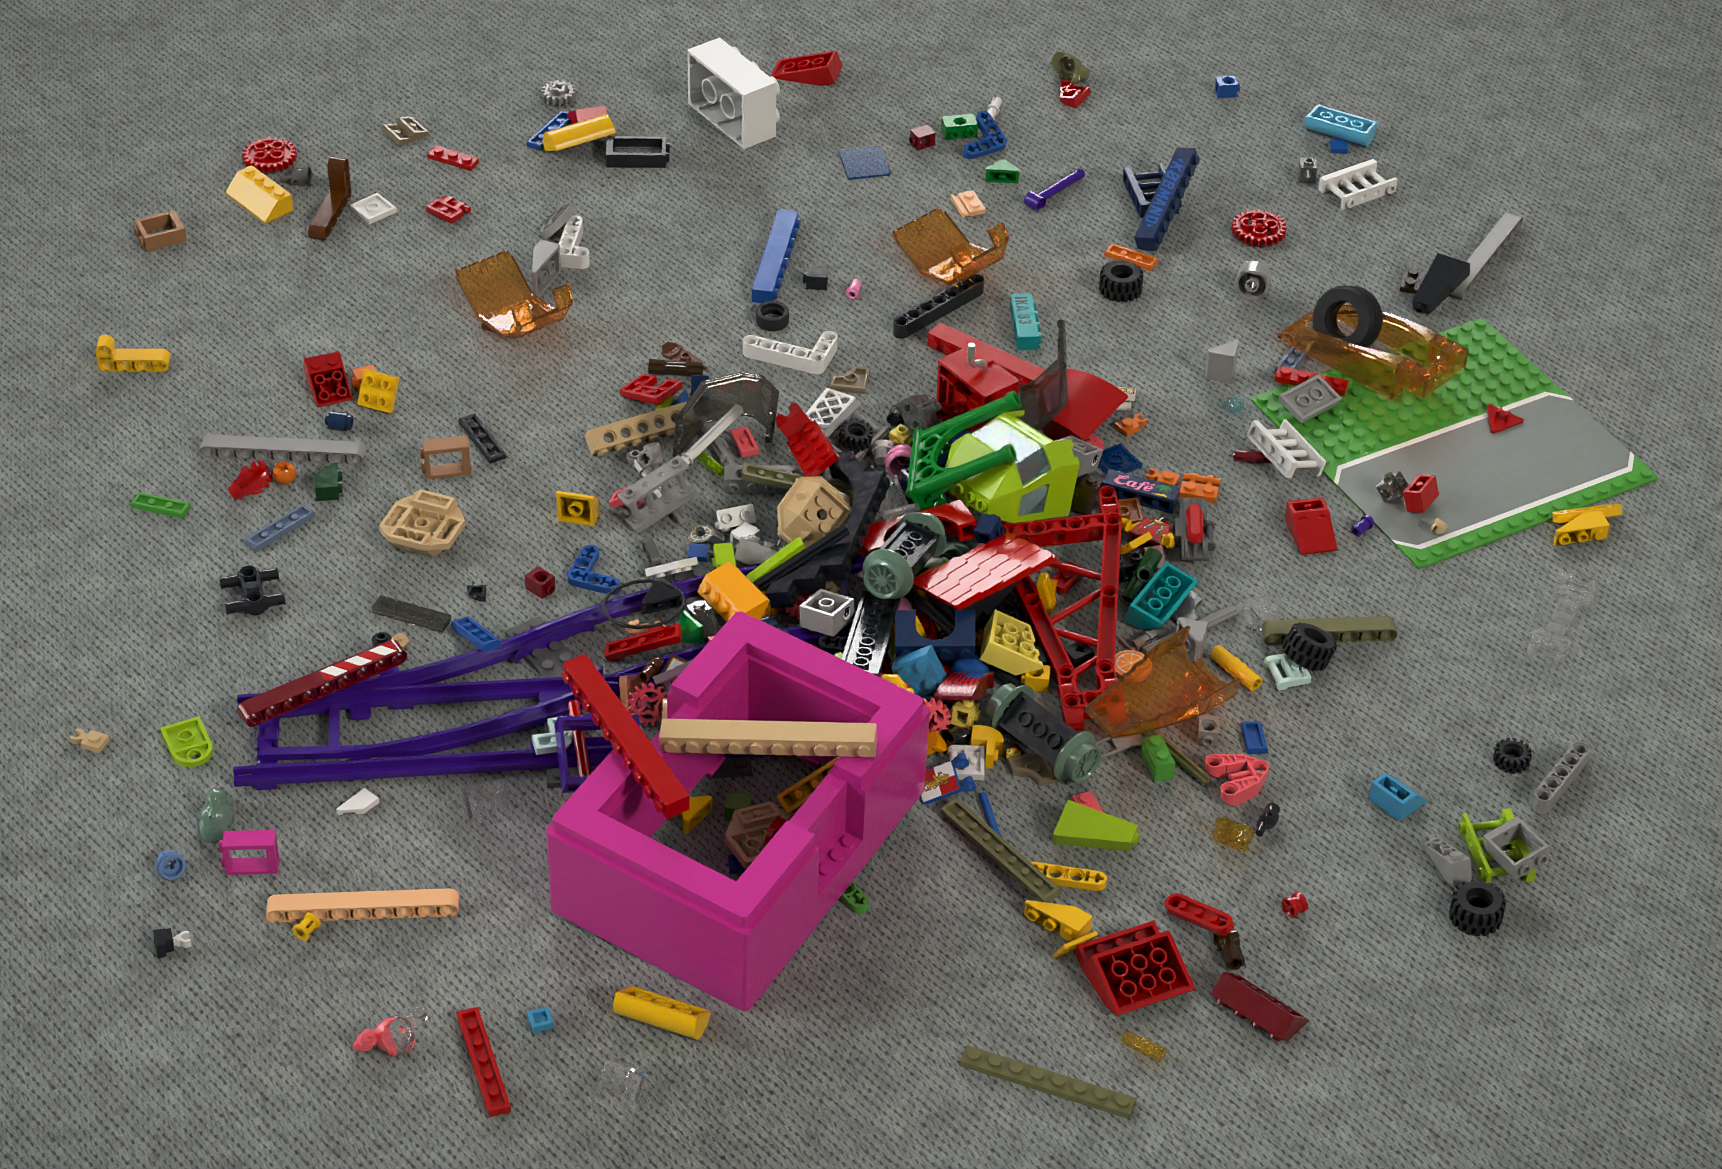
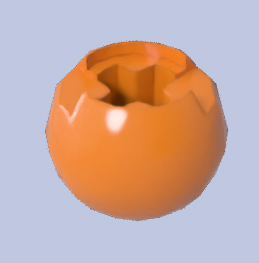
[272,461,296,485]

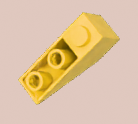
[1553,511,1610,545]
[1024,900,1093,941]

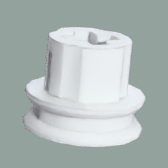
[872,439,896,465]

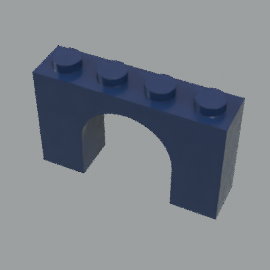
[895,610,975,660]

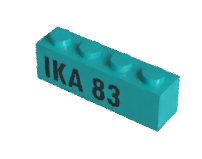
[1010,294,1042,350]

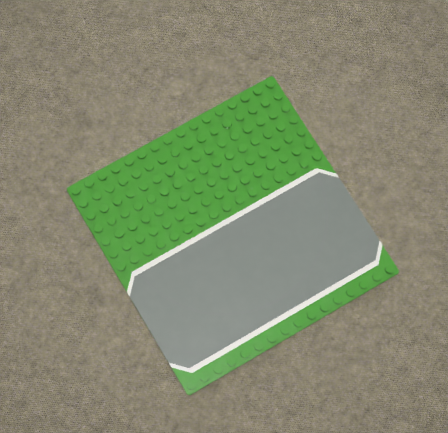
[1252,318,1658,568]

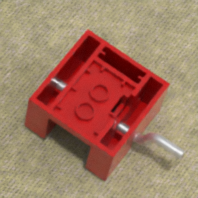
[936,343,1019,439]

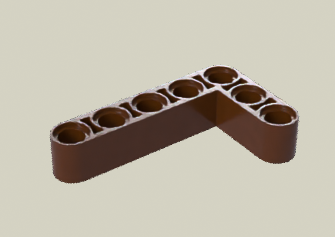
[308,157,351,240]

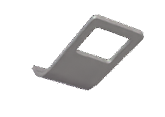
[1095,729,1143,758]

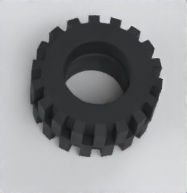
[1099,260,1144,303]
[1282,622,1337,671]
[1449,880,1506,936]

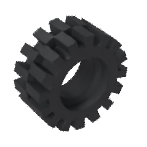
[839,418,873,452]
[1493,738,1532,774]

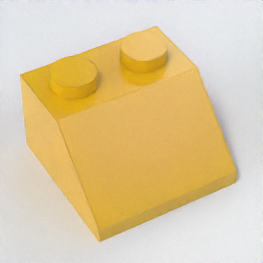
[556,491,600,526]

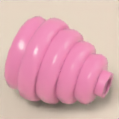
[884,444,912,481]

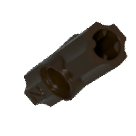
[1214,910,1245,970]

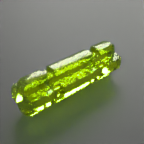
[698,451,724,477]

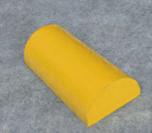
[543,115,616,152]
[613,986,711,1040]

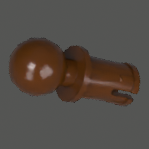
[638,657,665,684]

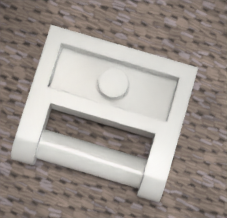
[948,745,984,781]

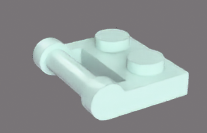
[1264,653,1312,690]

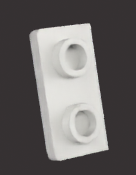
[714,504,756,532]

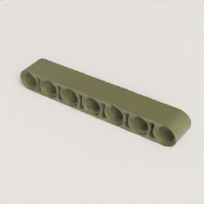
[1261,616,1398,645]

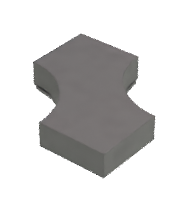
[1171,591,1202,623]

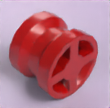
[1281,892,1308,918]

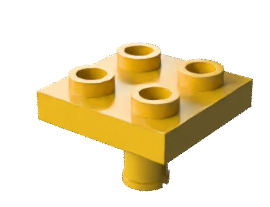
[357,369,400,413]

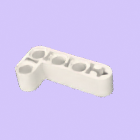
[559,215,590,269]

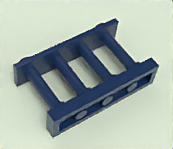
[1122,163,1182,218]

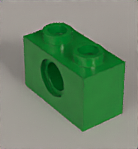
[941,113,978,140]

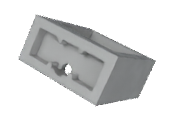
[1483,816,1549,880]

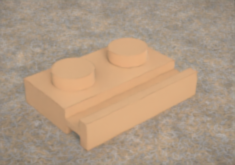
[951,190,986,218]

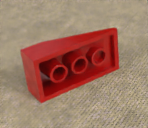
[771,50,843,86]

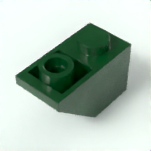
[315,462,343,501]

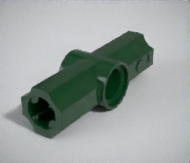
[1121,547,1163,603]

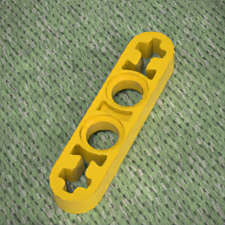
[1552,504,1622,523]
[1031,862,1107,891]

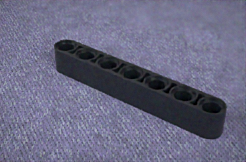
[893,274,984,339]

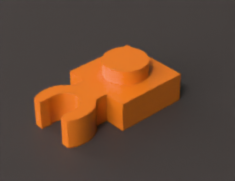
[1114,413,1147,437]
[1145,468,1180,486]

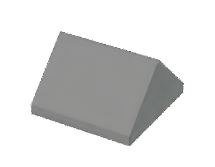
[1204,340,1239,384]
[1174,617,1208,670]

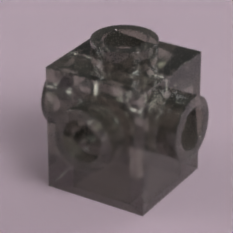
[1376,471,1409,502]

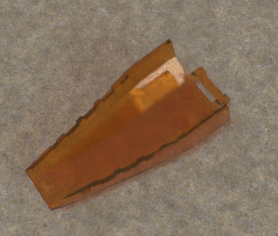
[1084,626,1241,739]

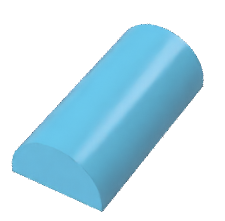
[1305,105,1378,147]

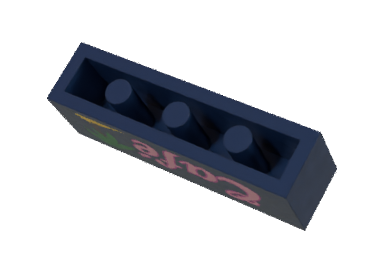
[1102,469,1180,514]

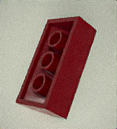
[1211,971,1309,1042]

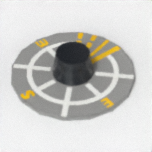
[688,525,715,543]

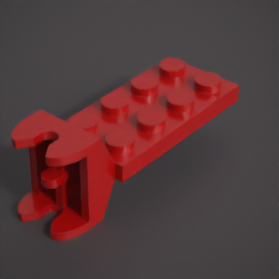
[775,403,839,477]

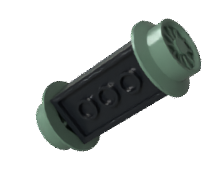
[863,512,946,599]
[987,684,1102,783]

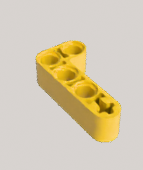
[96,334,171,372]

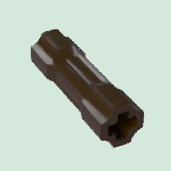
[648,359,703,376]

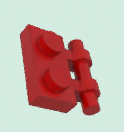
[426,196,471,224]

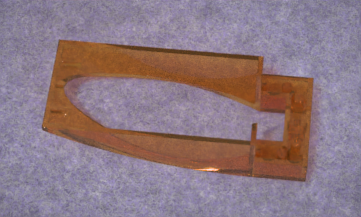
[1277,305,1469,400]

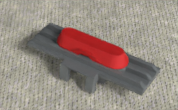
[1172,498,1215,561]

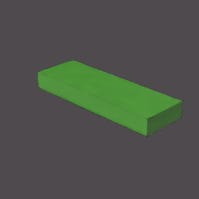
[130,492,191,519]

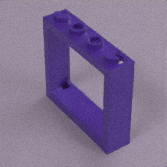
[554,714,640,793]

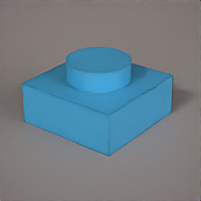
[527,1007,554,1033]

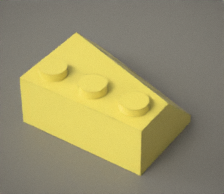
[979,610,1043,675]

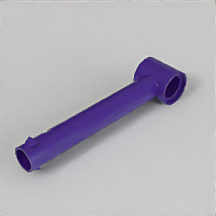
[1024,168,1085,211]

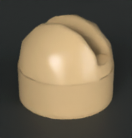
[1431,518,1448,534]

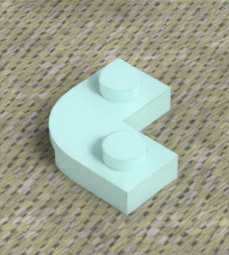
[532,717,573,755]

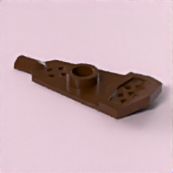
[662,342,708,370]

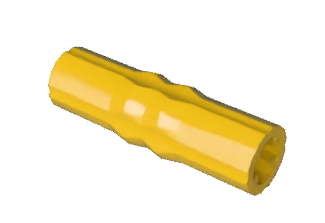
[1210,645,1263,691]

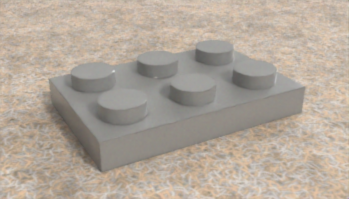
[1278,374,1342,424]

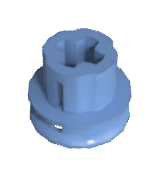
[157,850,186,880]

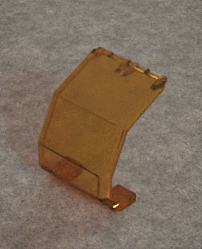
[893,207,1009,285]
[455,250,573,338]

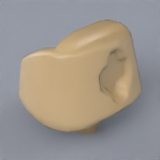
[392,633,409,648]

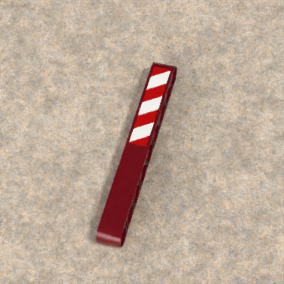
[237,639,407,727]

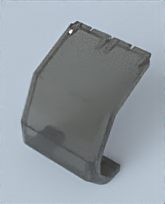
[989,319,1068,437]
[672,372,780,458]

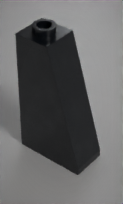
[1412,253,1470,315]

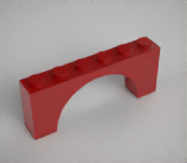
[860,500,977,559]

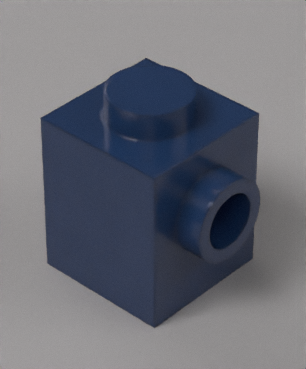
[973,513,1004,544]

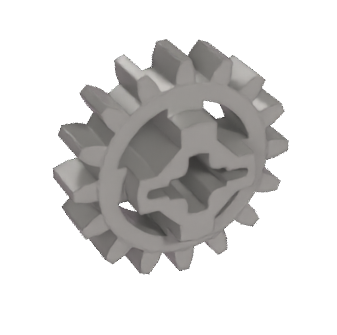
[541,80,577,106]

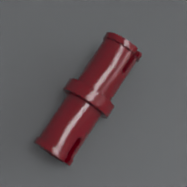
[1233,449,1271,464]

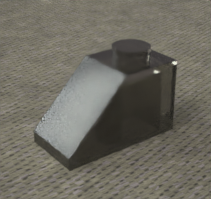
[686,600,719,642]

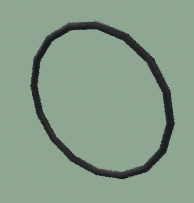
[602,579,685,629]

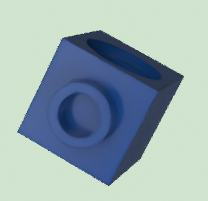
[1215,76,1240,98]

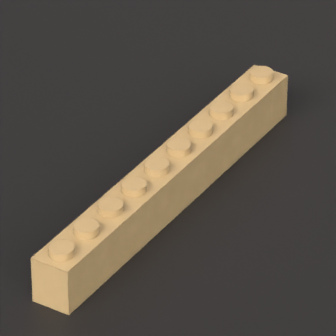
[659,719,878,757]

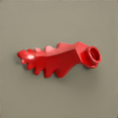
[228,460,273,501]

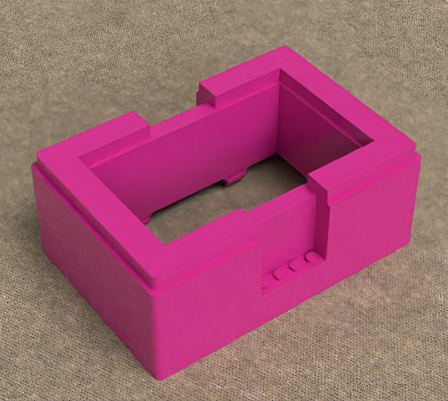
[546,612,930,1011]

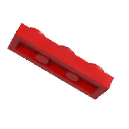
[427,145,479,171]

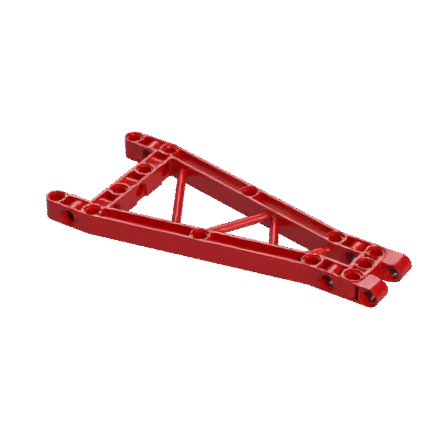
[1002,486,1126,731]

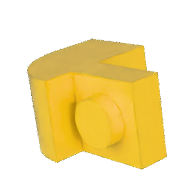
[971,725,1004,769]

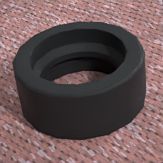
[756,301,789,331]

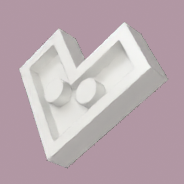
[645,557,698,578]

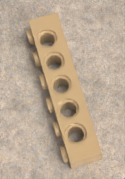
[584,401,697,456]

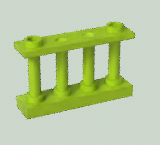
[1458,808,1537,883]

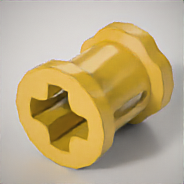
[292,912,321,941]

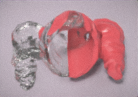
[353,1004,428,1057]

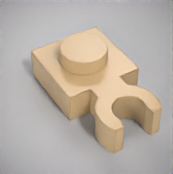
[70,729,110,753]

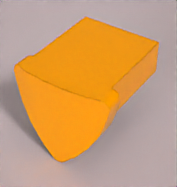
[927,729,948,756]

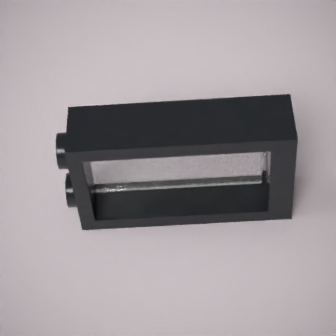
[606,136,670,168]

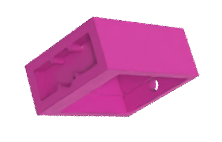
[219,830,279,875]

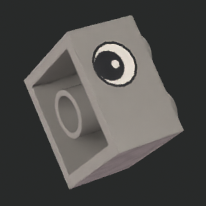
[1056,436,1103,476]
[799,589,854,636]

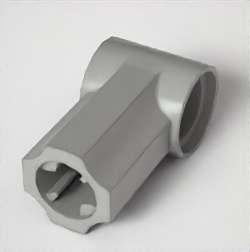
[637,442,663,467]

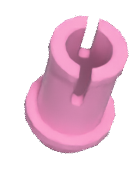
[846,279,862,299]

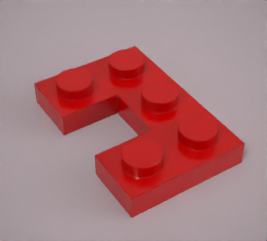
[619,373,683,405]

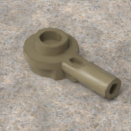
[825,580,843,594]

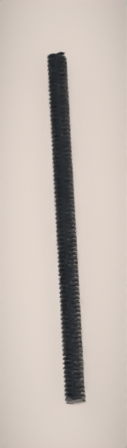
[905,588,1019,687]

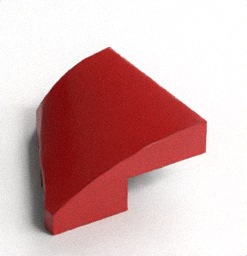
[1060,80,1091,109]

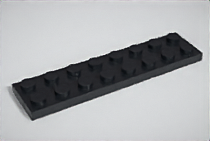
[841,590,901,677]

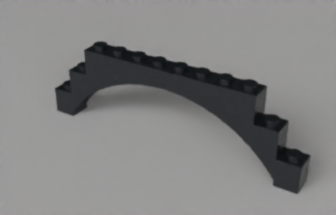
[766,451,890,608]

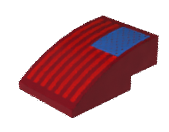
[934,671,994,700]

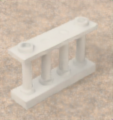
[1318,159,1397,210]
[1246,420,1327,478]

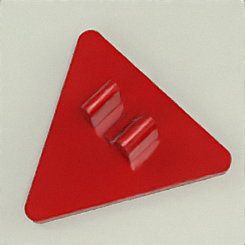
[1487,404,1524,434]

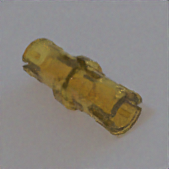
[1121,1030,1167,1062]

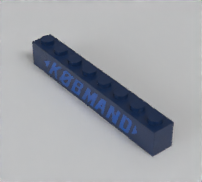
[1134,148,1200,251]

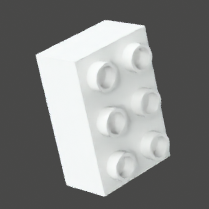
[687,38,780,149]

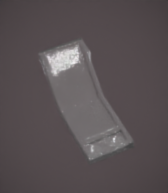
[874,475,920,522]

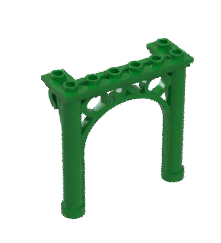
[906,391,1021,512]

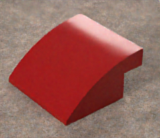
[1022,369,1128,441]
[1073,920,1195,1016]

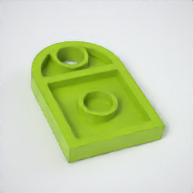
[160,716,213,767]

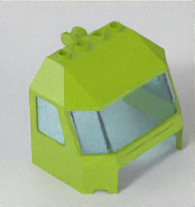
[945,410,1080,523]

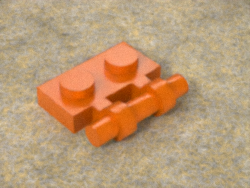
[1179,472,1221,503]

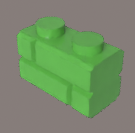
[1141,735,1175,782]

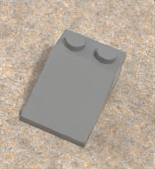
[532,239,561,300]

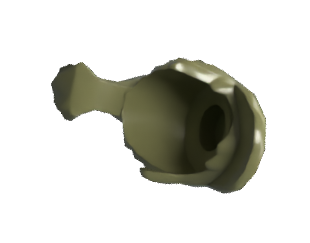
[1051,51,1089,84]

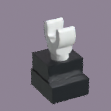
[153,928,192,958]

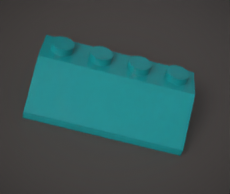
[1124,562,1199,630]

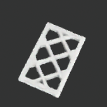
[806,388,856,424]

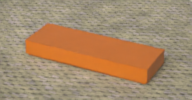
[1104,243,1158,271]

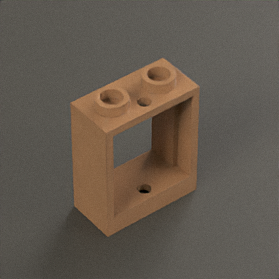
[134,210,187,251]
[419,435,471,479]

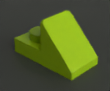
[712,543,736,568]

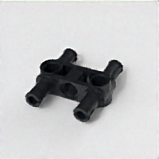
[219,565,286,616]

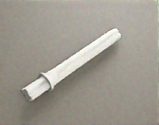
[681,404,743,465]

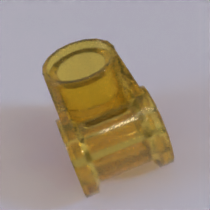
[1213,817,1255,852]

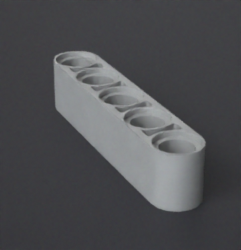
[1531,741,1590,814]

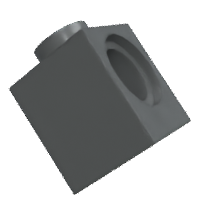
[1298,158,1318,184]

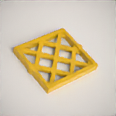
[1053,931,1098,958]

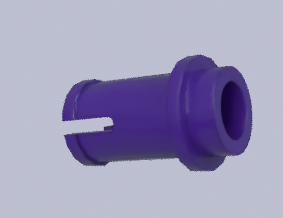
[1351,515,1374,537]

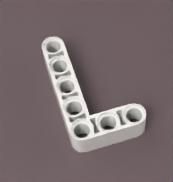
[743,331,838,374]

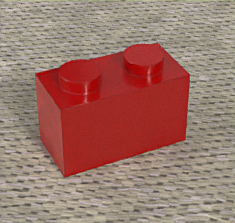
[1403,474,1439,514]

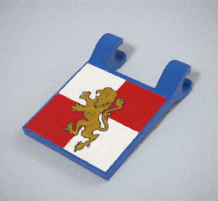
[921,753,976,805]

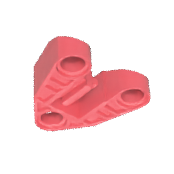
[1204,754,1269,806]

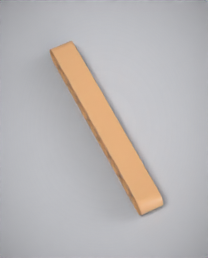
[266,888,459,923]

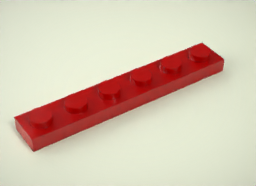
[456,1007,511,1117]

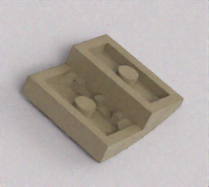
[382,116,429,146]

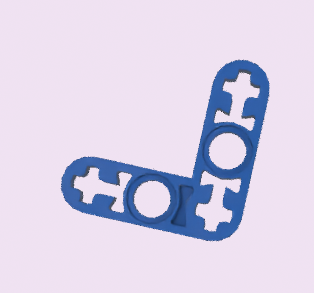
[963,111,1007,159]
[567,545,621,595]

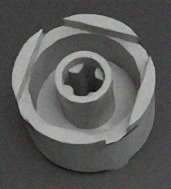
[1234,261,1272,301]

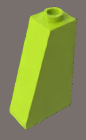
[746,536,810,592]
[1052,800,1140,851]

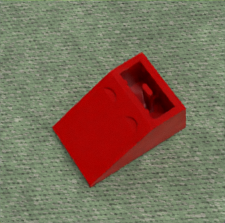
[303,351,353,407]
[1285,497,1338,555]

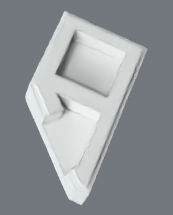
[336,788,379,815]

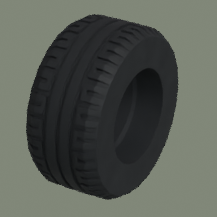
[1312,286,1383,353]

